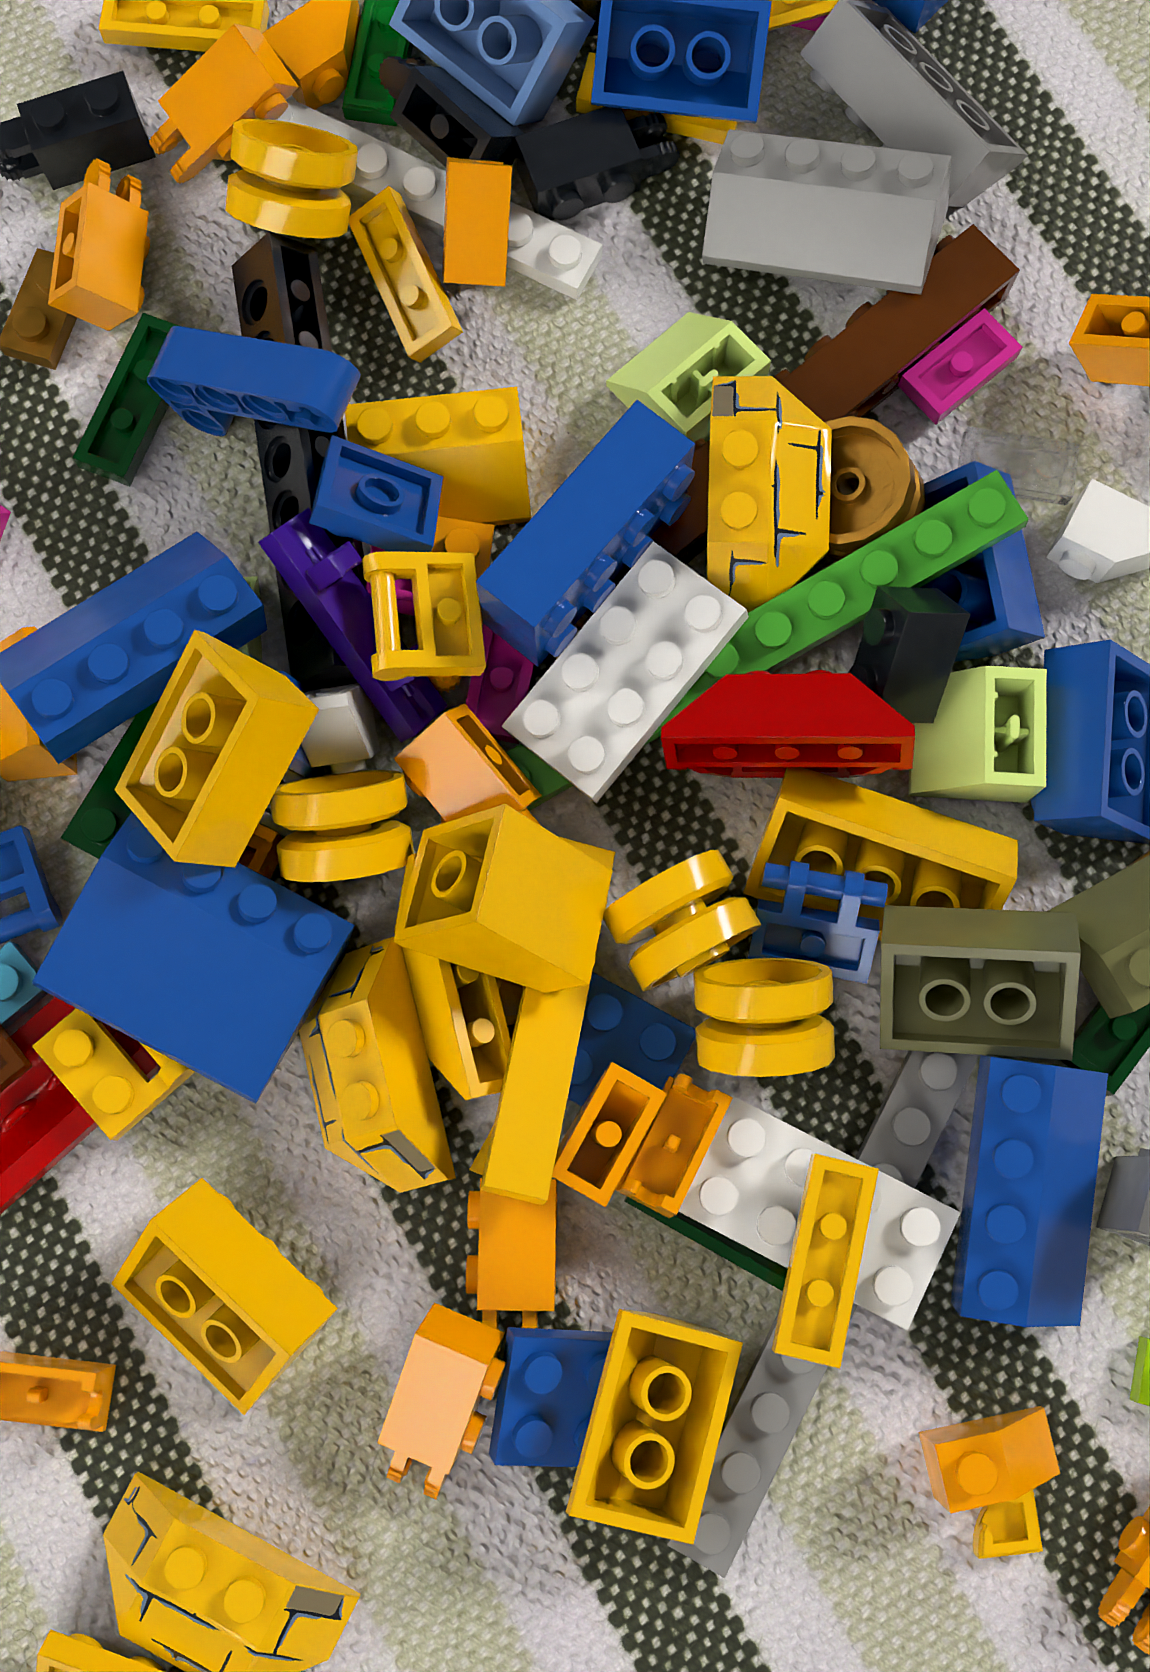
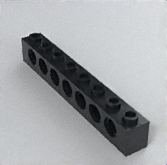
[232,231,365,690]

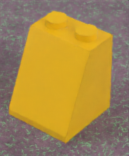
[393,804,613,993]

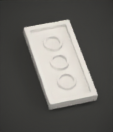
[502,541,749,803]
[678,1095,961,1331]

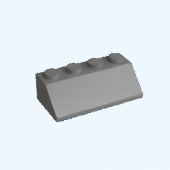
[800,0,1028,207]
[702,129,951,295]

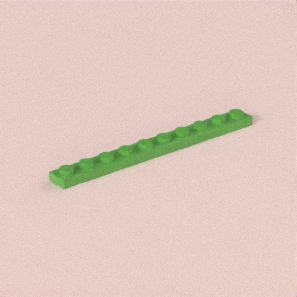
[506,470,1029,811]

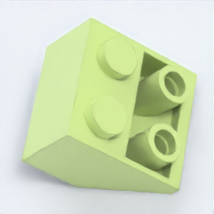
[606,312,771,442]
[908,666,1047,803]

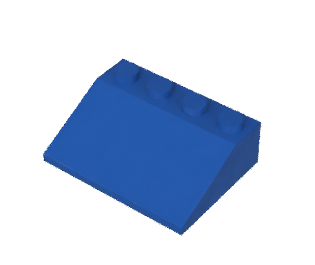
[32,812,355,1104]

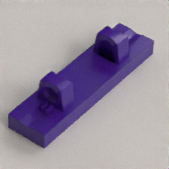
[258,507,448,742]

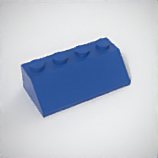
[0,532,267,764]
[951,1055,1108,1327]

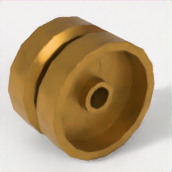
[824,416,926,562]

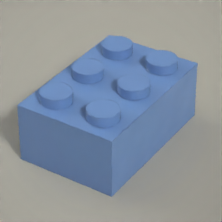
[389,0,595,126]

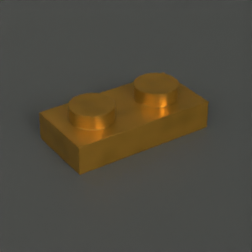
[0,248,77,370]

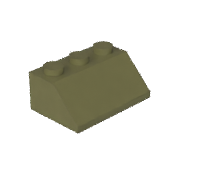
[1046,855,1150,1019]
[880,905,1081,1060]

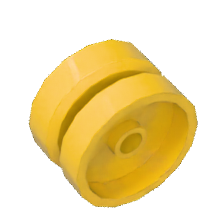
[225,119,358,239]
[270,770,414,882]
[603,850,761,992]
[693,958,835,1077]

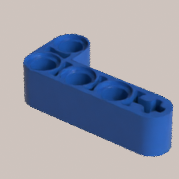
[147,326,361,437]

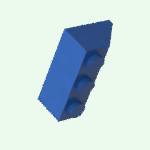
[591,0,772,124]
[920,460,1045,662]
[1031,639,1150,844]

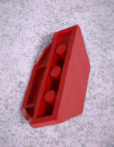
[661,670,915,778]

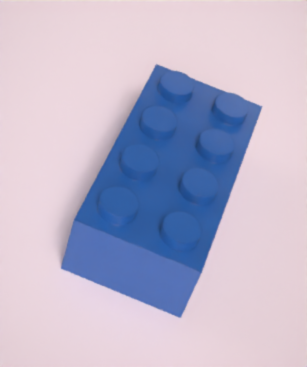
[476,400,695,667]

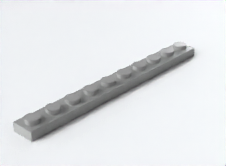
[666,1051,980,1578]

